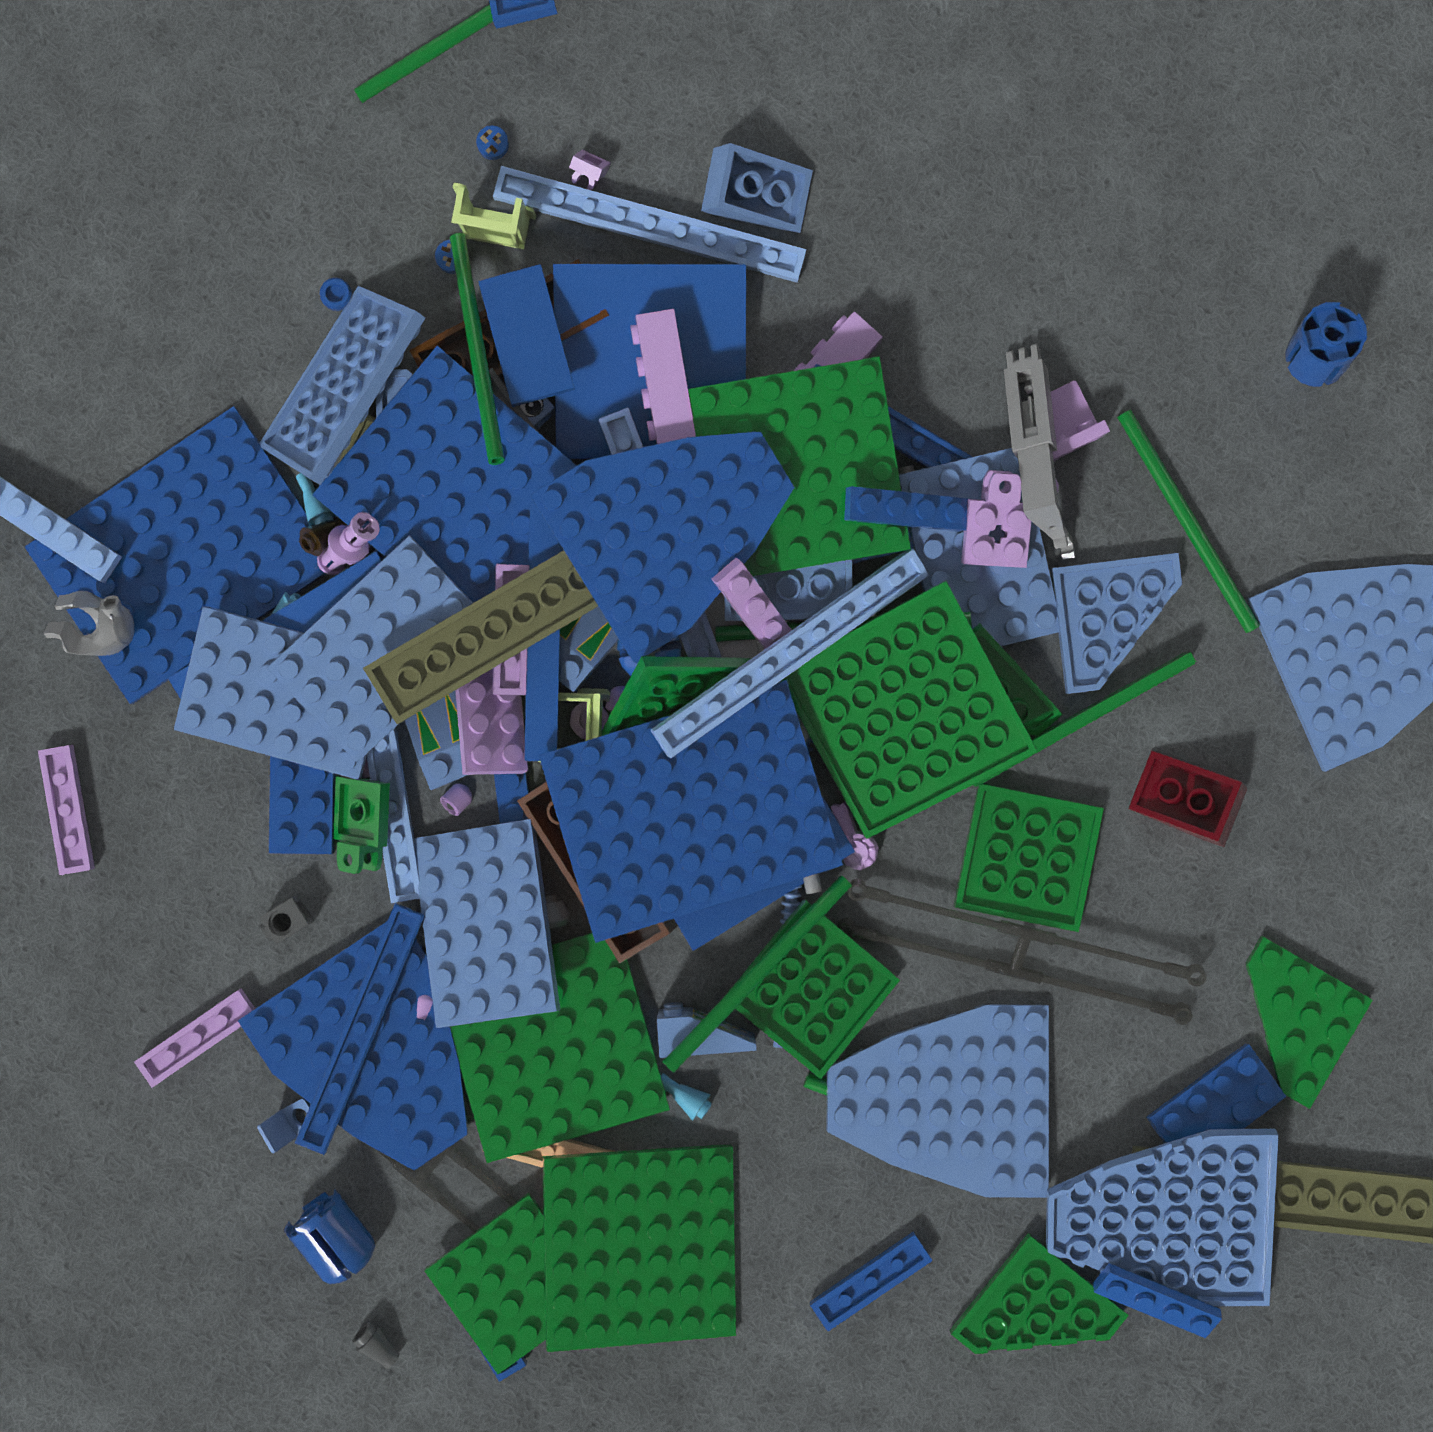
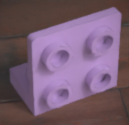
[1051,381,1110,461]

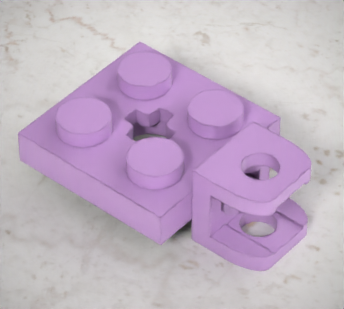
[961,470,1032,568]

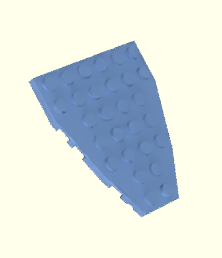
[1247,564,1433,772]
[826,1004,1049,1198]
[1046,1129,1278,1306]

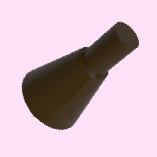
[299,518,347,556]

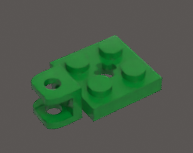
[333,776,390,874]

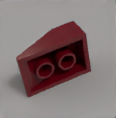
[1128,750,1247,847]

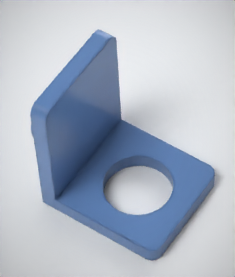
[257,1098,311,1153]

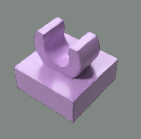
[569,149,610,190]

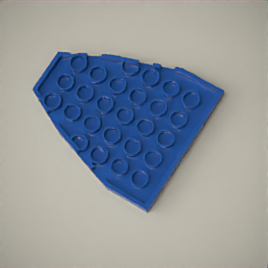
[530,432,795,663]
[238,922,469,1171]

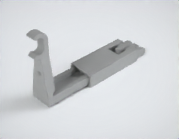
[1004,344,1075,560]

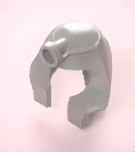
[44,591,134,656]

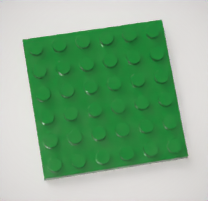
[688,356,911,576]
[780,580,1038,839]
[450,933,670,1163]
[543,1144,736,1352]

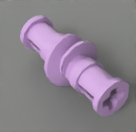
[317,512,379,575]

